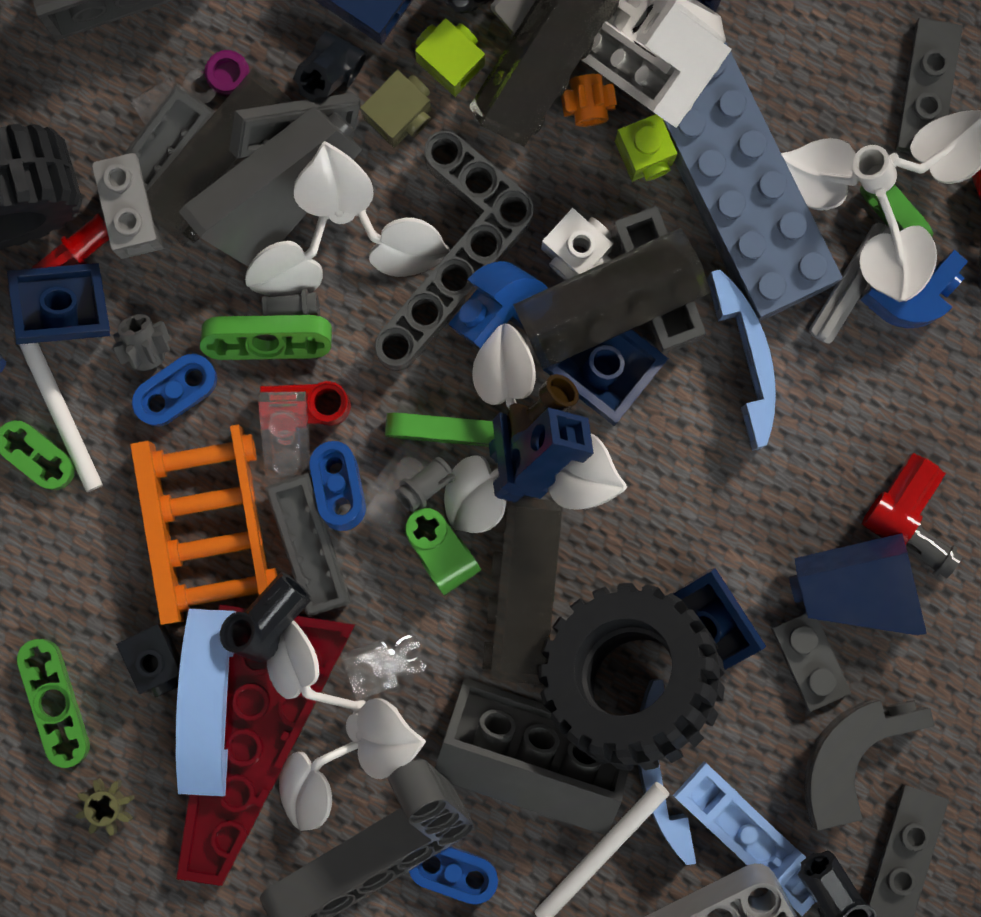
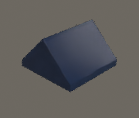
[7,263,110,345]
[543,303,669,426]
[672,568,766,670]

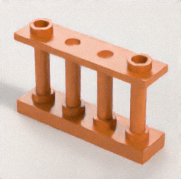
[130,424,277,625]

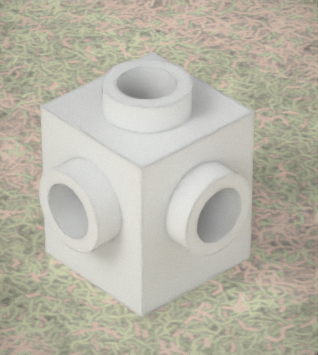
[541,208,613,284]

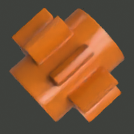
[561,74,617,127]

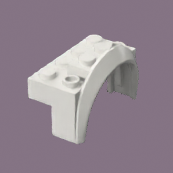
[559,0,732,128]

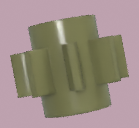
[75,778,135,836]

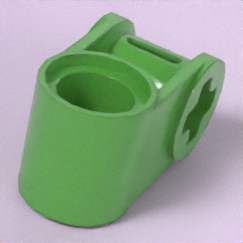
[405,508,482,596]

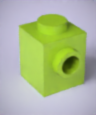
[415,18,485,97]
[615,114,678,182]

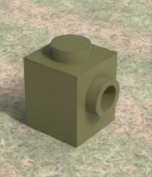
[360,69,431,148]

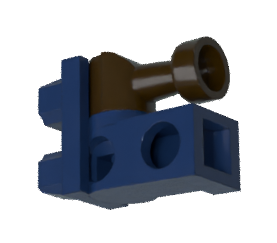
[489,374,594,502]

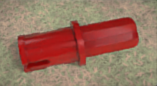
[31,213,109,269]

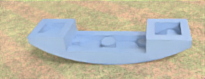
[707,270,776,451]
[176,609,236,796]
[638,679,696,865]
[673,761,815,916]

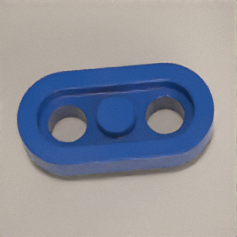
[132,354,217,426]
[309,441,366,531]
[409,846,498,904]

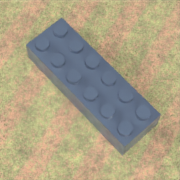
[648,41,843,322]

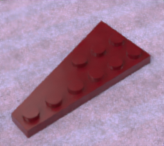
[176,604,356,886]

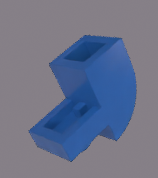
[861,250,968,328]
[448,261,559,349]

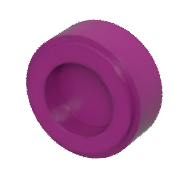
[205,50,251,97]

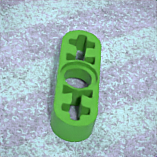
[200,315,332,360]
[385,413,495,447]
[17,639,90,768]

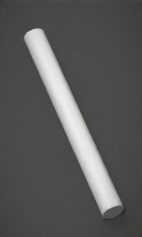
[12,329,103,492]
[534,782,669,917]

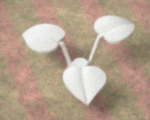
[781,110,981,302]
[245,141,450,297]
[444,323,627,533]
[267,620,426,832]

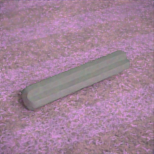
[809,222,891,344]

